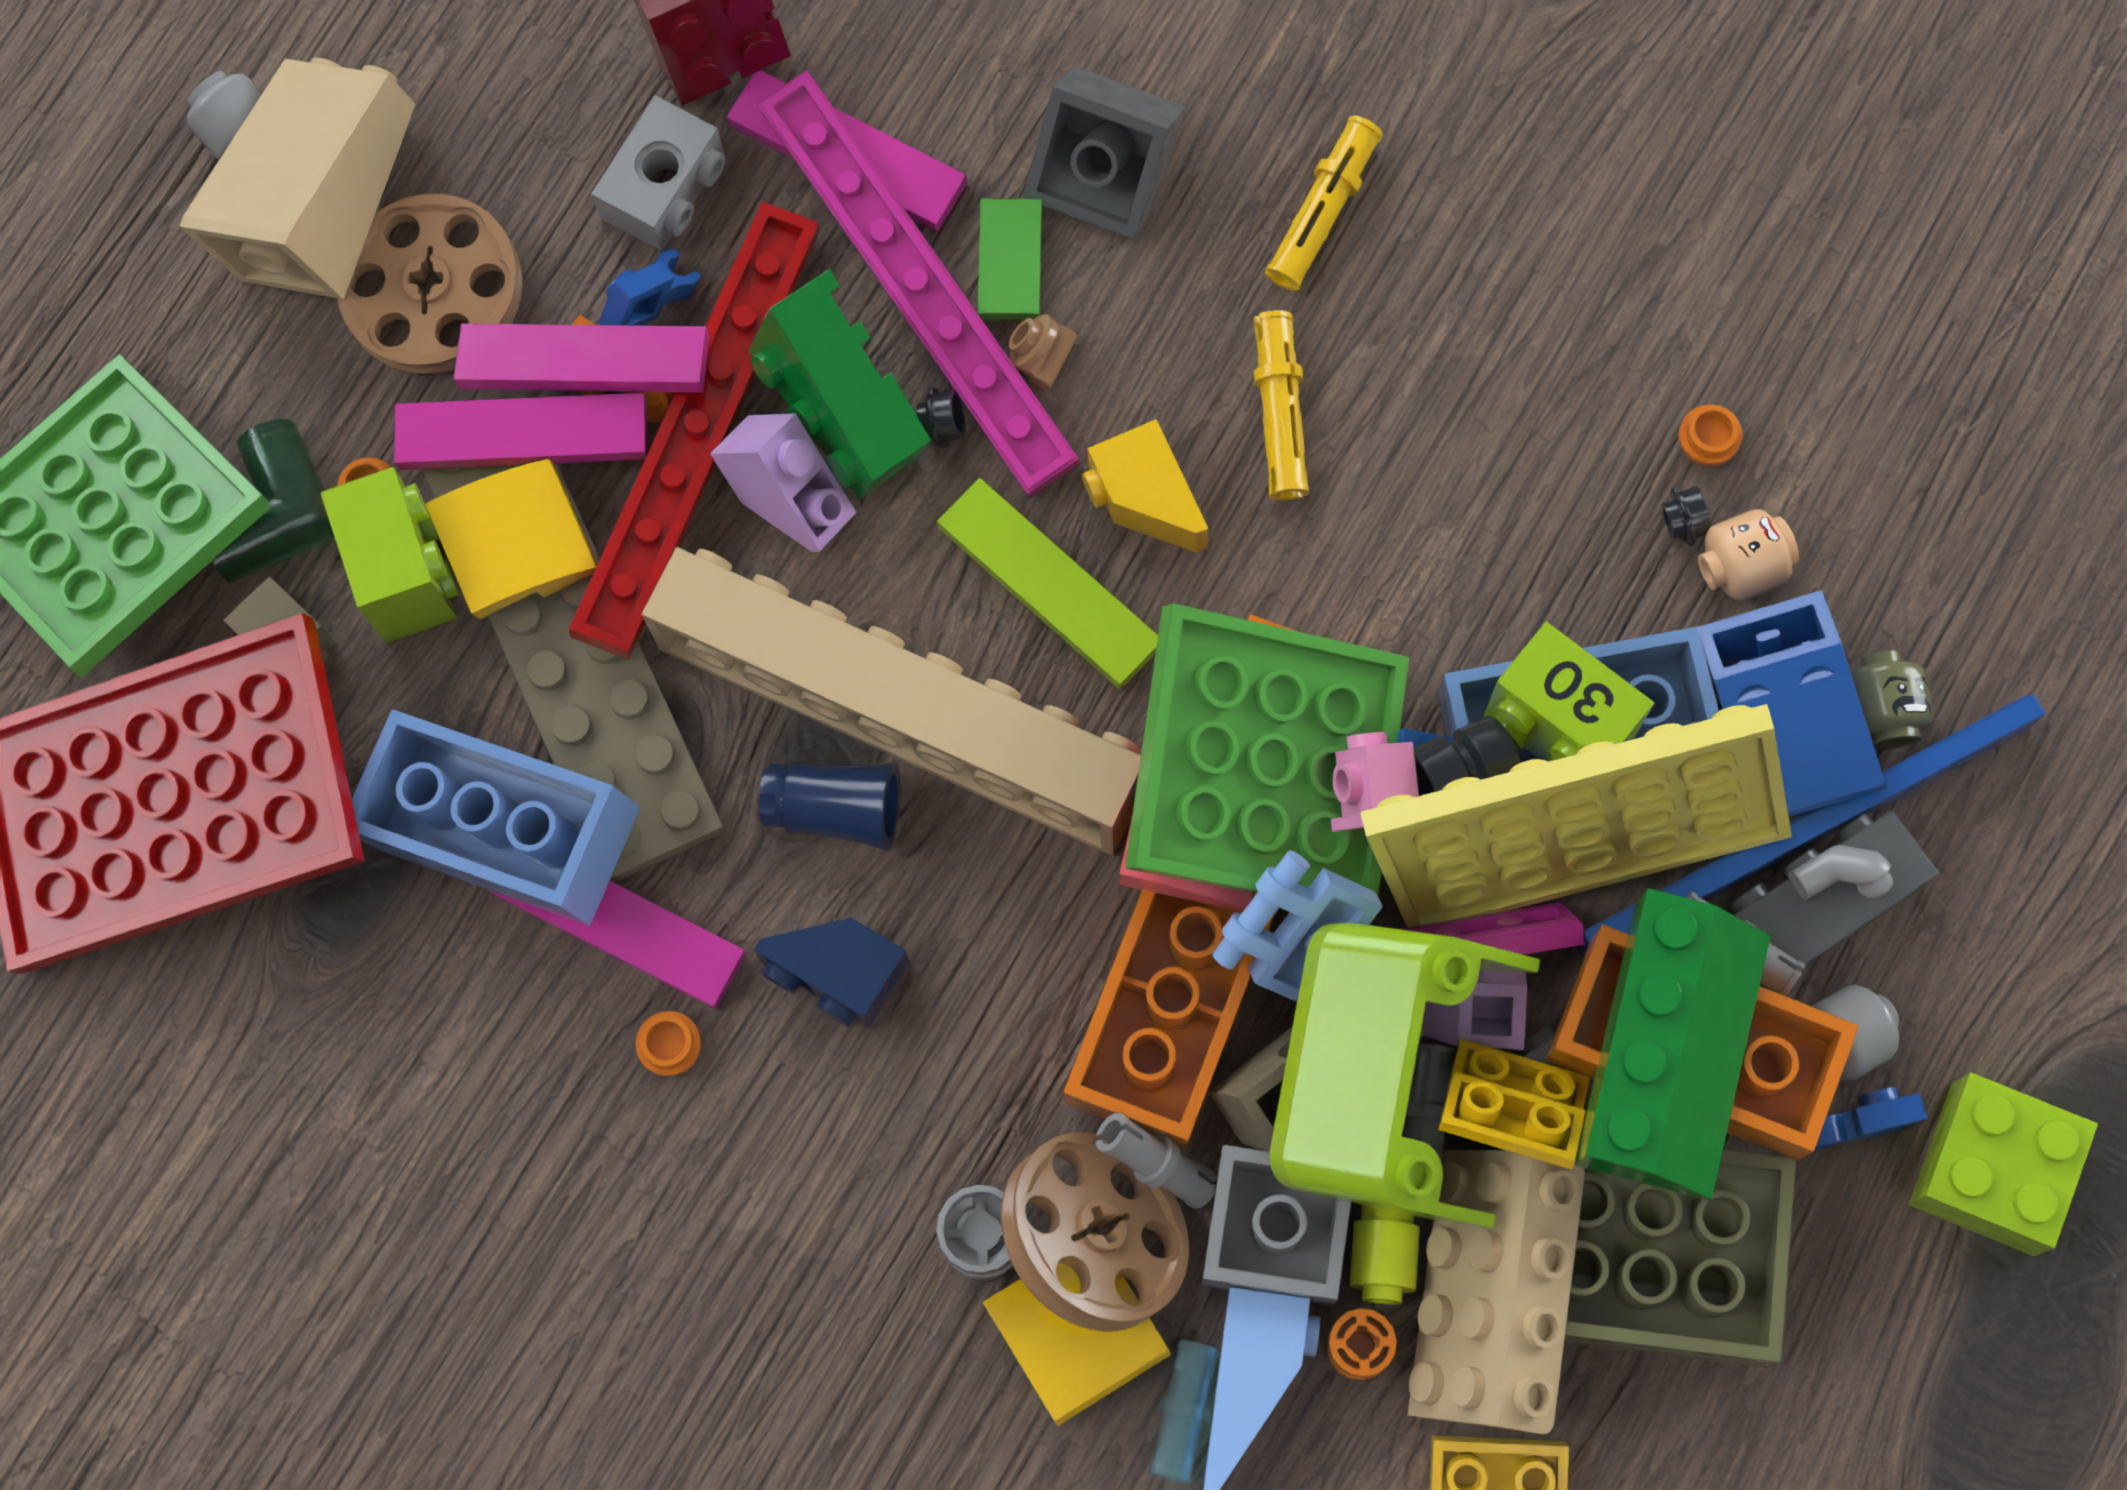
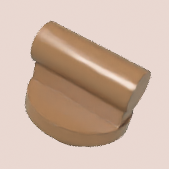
[1008,314,1078,390]

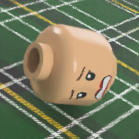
[1698,509,1799,601]

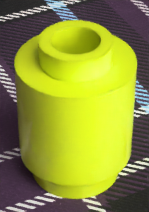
[1349,1205,1420,1305]

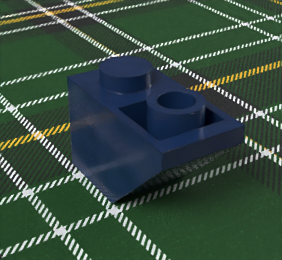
[754,917,910,1027]

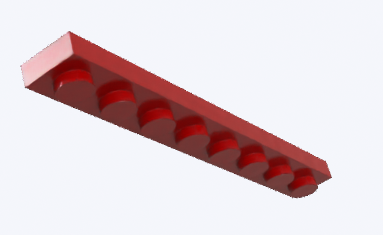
[569,201,819,660]

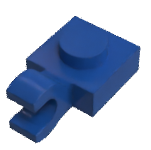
[598,249,701,326]

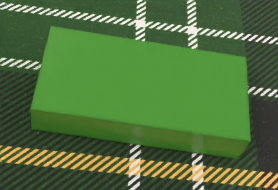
[978,199,1042,321]

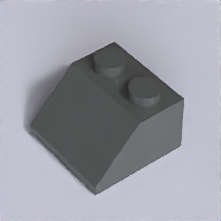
[1022,66,1186,240]

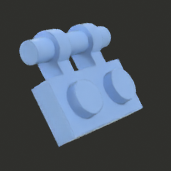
[1212,851,1383,1002]

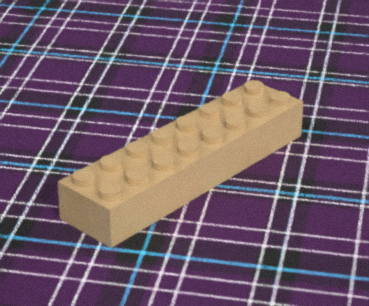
[641,547,1141,856]

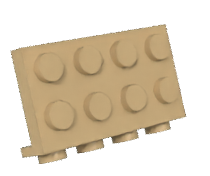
[1407,1150,1585,1434]

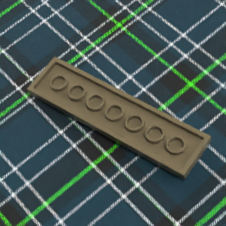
[422,393,726,883]

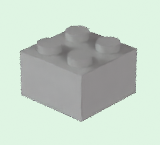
[1202,1145,1351,1306]

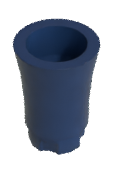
[759,761,901,851]

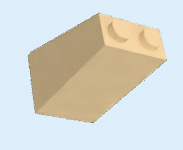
[179,57,416,299]

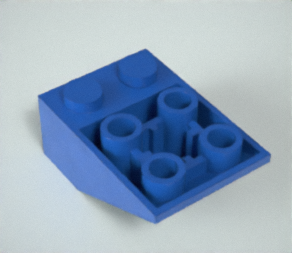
[1698,590,1886,817]

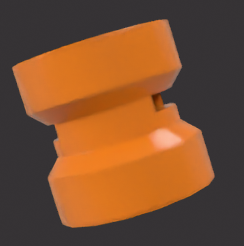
[1326,1308,1397,1381]

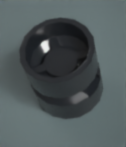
[1413,716,1522,796]

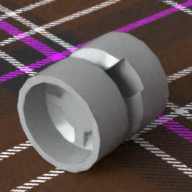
[936,1185,1014,1281]

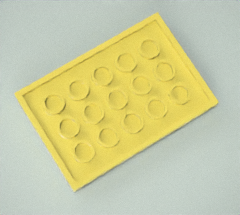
[1360,704,1792,927]

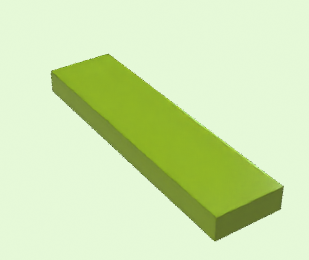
[937,478,1158,690]

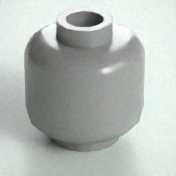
[187,71,262,160]
[1811,984,1899,1082]

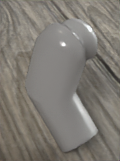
[1789,845,1893,900]

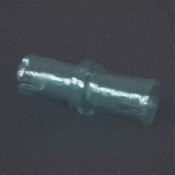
[1148,1340,1220,1484]

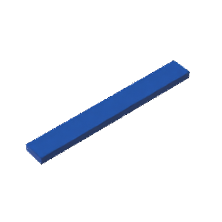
[1576,694,2046,959]

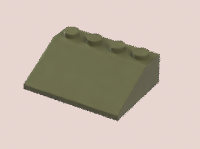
[1564,1132,1796,1368]

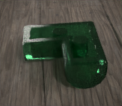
[213,418,334,584]

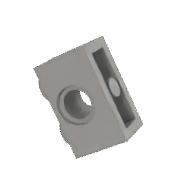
[591,95,726,251]

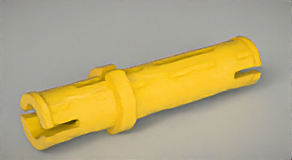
[1264,116,1383,291]
[1253,310,1309,501]

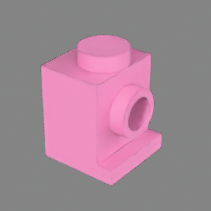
[1331,732,1419,832]

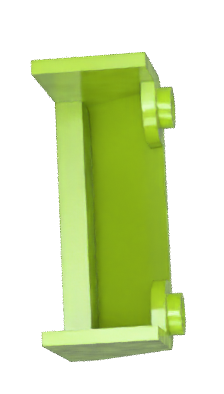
[1269,922,1540,1228]

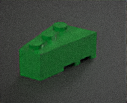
[748,269,931,499]

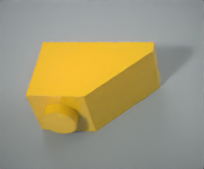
[1082,419,1208,553]

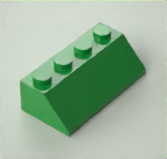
[1575,888,1771,1201]

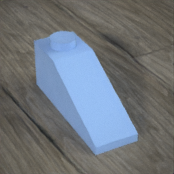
[1203,1287,1320,1490]

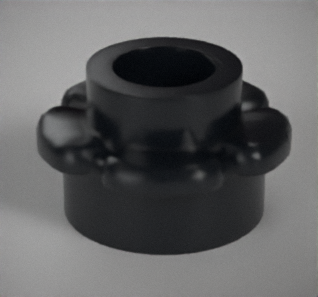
[917,387,966,448]
[1661,486,1712,546]

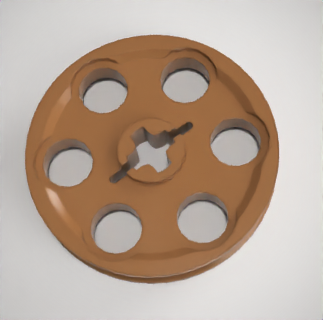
[337,194,523,375]
[1001,1132,1189,1332]

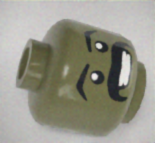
[1851,651,1934,750]

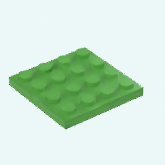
[0,354,272,678]
[1125,603,1409,896]

